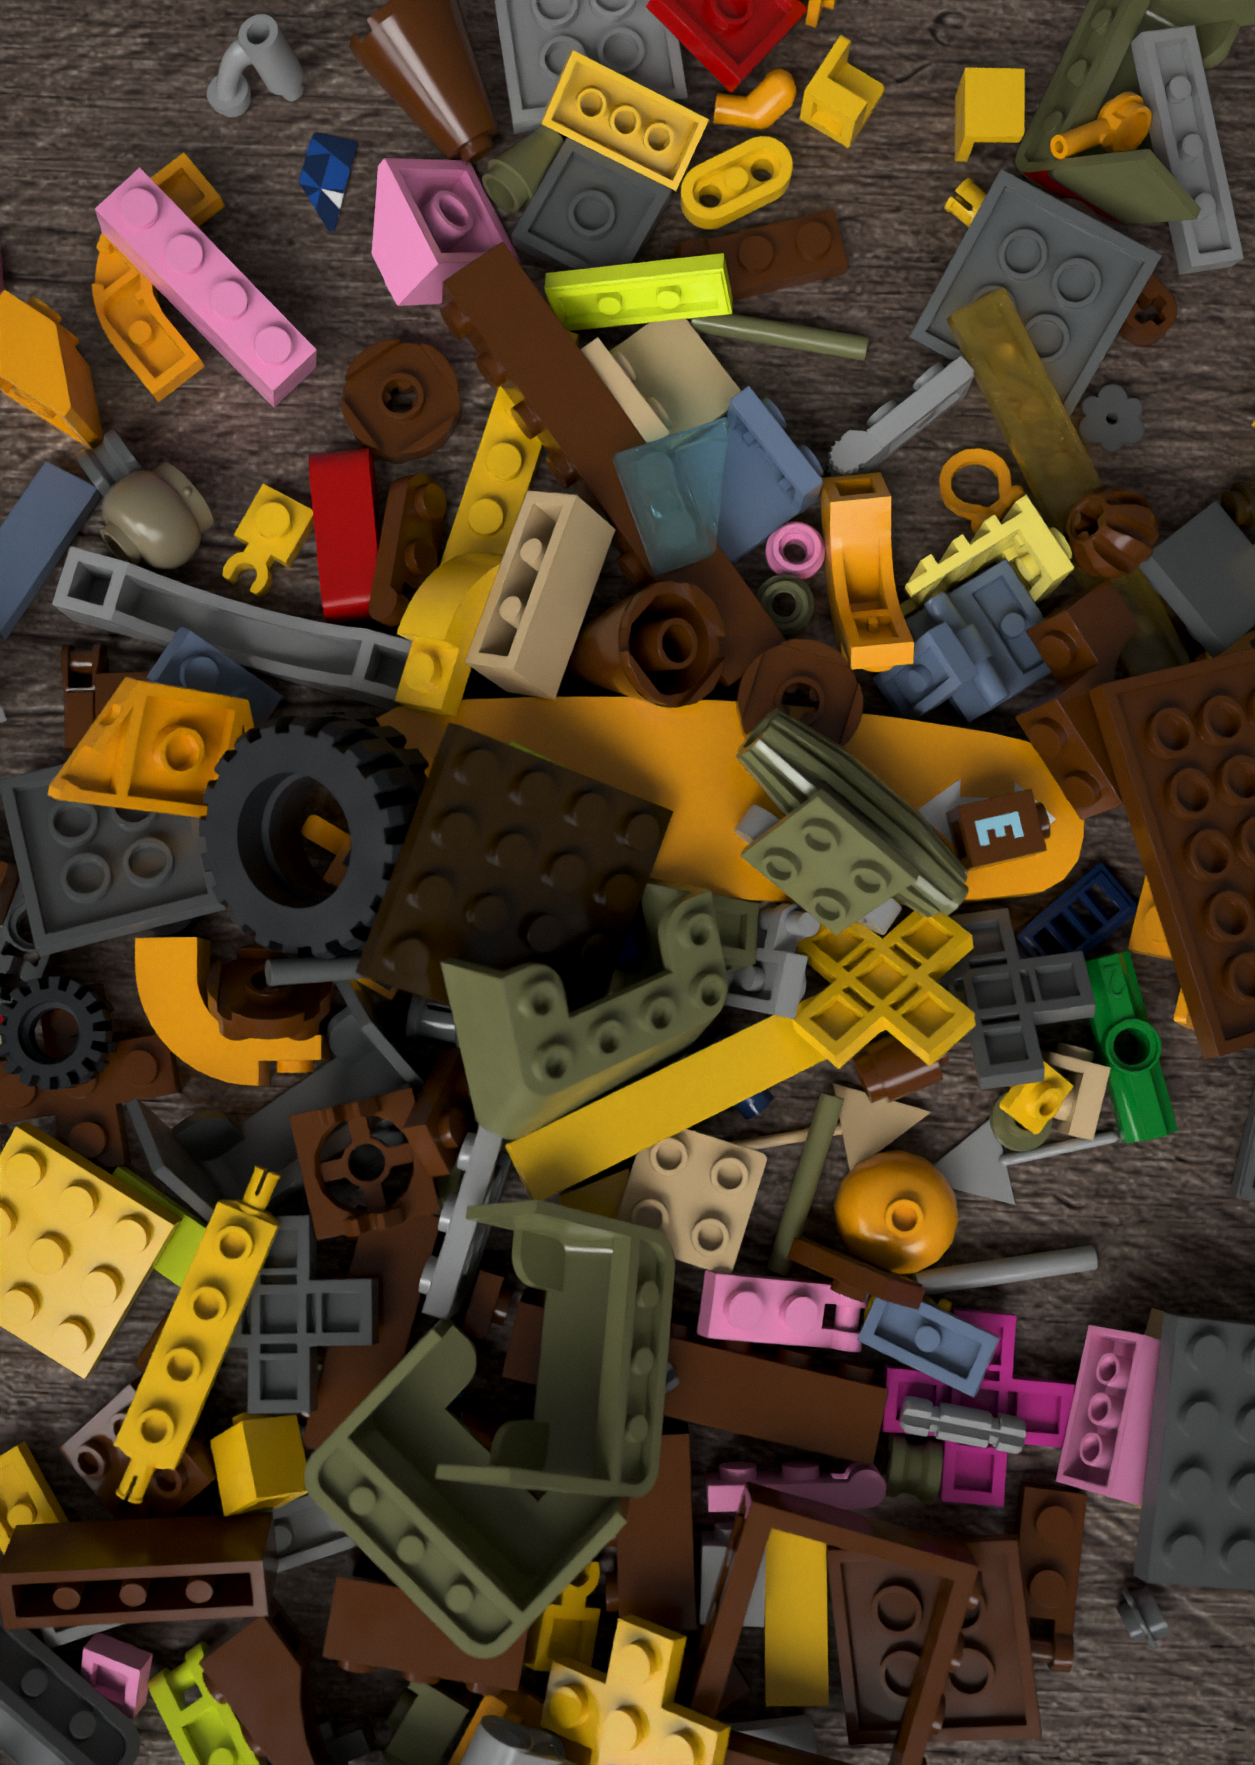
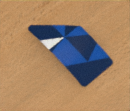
[299,132,358,232]

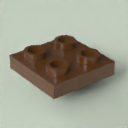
[58,1374,217,1520]

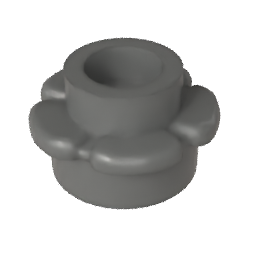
[1116,1585,1172,1649]

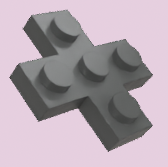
[937,908,1096,1090]
[229,1215,379,1414]

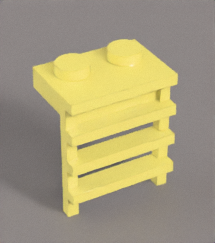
[900,495,1074,617]

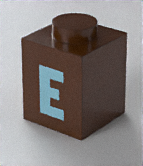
[946,789,1051,871]

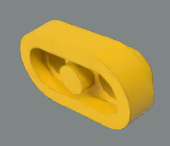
[680,136,793,229]

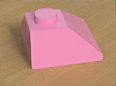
[372,158,521,306]

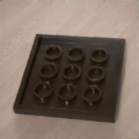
[356,722,674,1013]

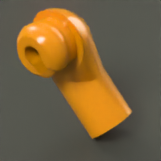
[713,69,797,130]

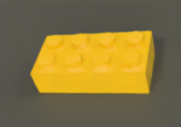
[540,48,709,191]

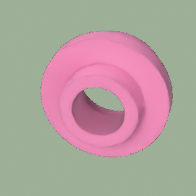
[765,521,825,581]

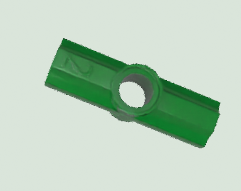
[1085,950,1178,1144]

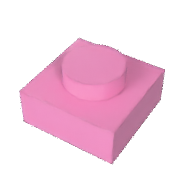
[80,1632,153,1719]

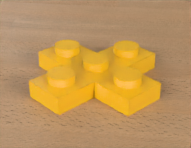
[792,910,976,1069]
[540,1614,731,1765]

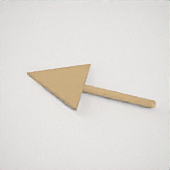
[731,1083,931,1172]

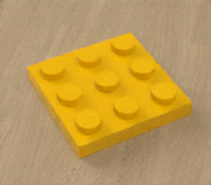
[0,1121,182,1379]

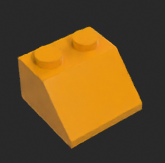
[0,289,103,450]

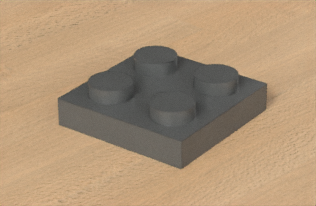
[511,137,672,271]

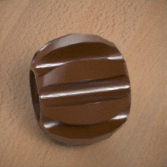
[1063,485,1159,579]

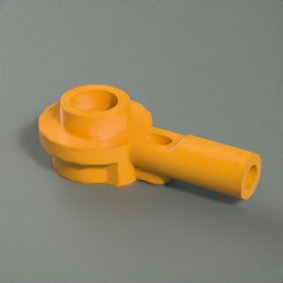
[1050,91,1152,160]

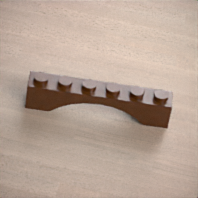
[199,1596,335,1765]

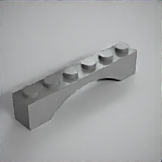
[52,546,412,710]

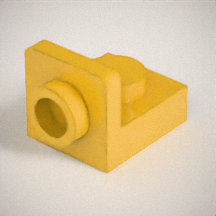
[1000,1061,1074,1135]

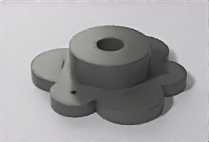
[1078,384,1145,453]

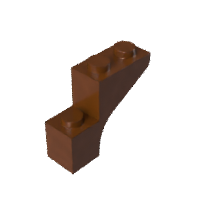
[1015,577,1141,820]

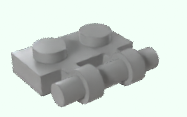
[724,901,820,1019]

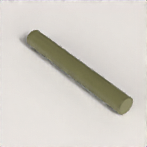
[691,313,869,361]
[766,1092,844,1276]

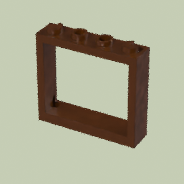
[680,1481,982,1765]

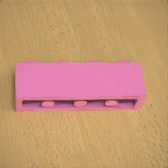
[95,167,317,408]

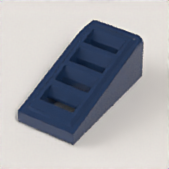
[1013,862,1138,959]

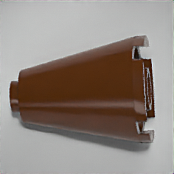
[349,0,499,165]
[568,580,726,708]

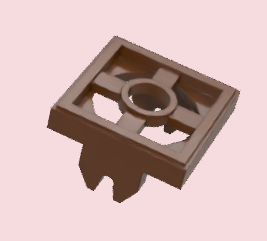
[289,1086,443,1240]

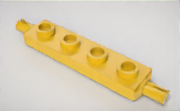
[114,1165,281,1503]

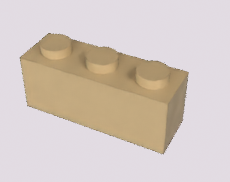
[465,490,616,700]

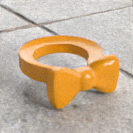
[939,448,1025,534]

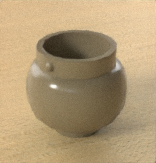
[100,462,214,572]

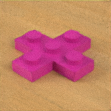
[881,1307,1075,1507]

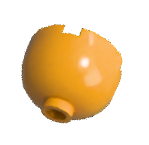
[833,1150,959,1274]

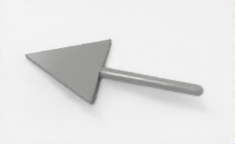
[933,1118,1118,1205]

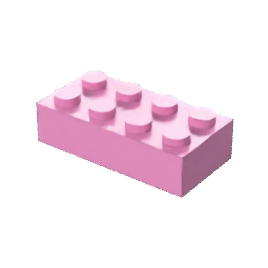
[1056,1325,1161,1505]

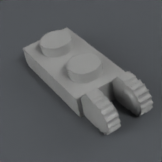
[826,355,975,477]

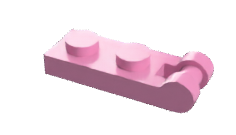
[697,1270,869,1352]
[706,1460,886,1512]

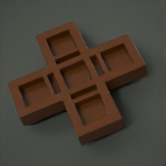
[0,983,182,1169]

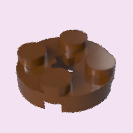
[341,339,462,464]
[736,639,863,747]
[207,943,333,1041]

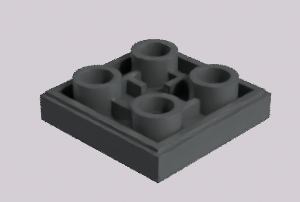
[1138,500,1255,658]

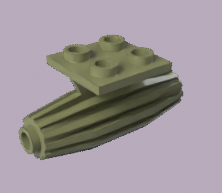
[736,708,969,935]

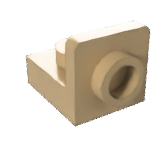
[1041,1043,1111,1141]

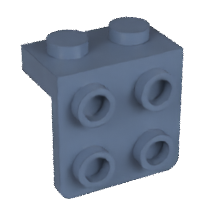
[664,386,824,564]

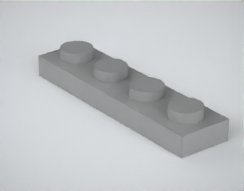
[1130,25,1244,275]

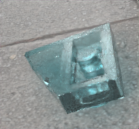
[612,417,729,576]

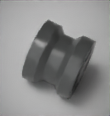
[74,428,145,497]

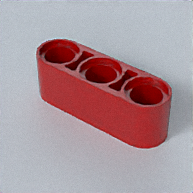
[308,448,381,624]

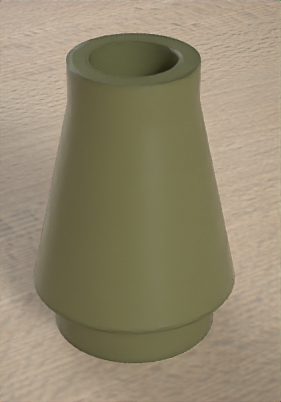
[482,124,564,213]

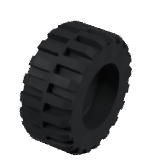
[199,712,429,959]

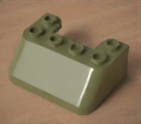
[441,878,728,1140]
[304,1318,630,1659]

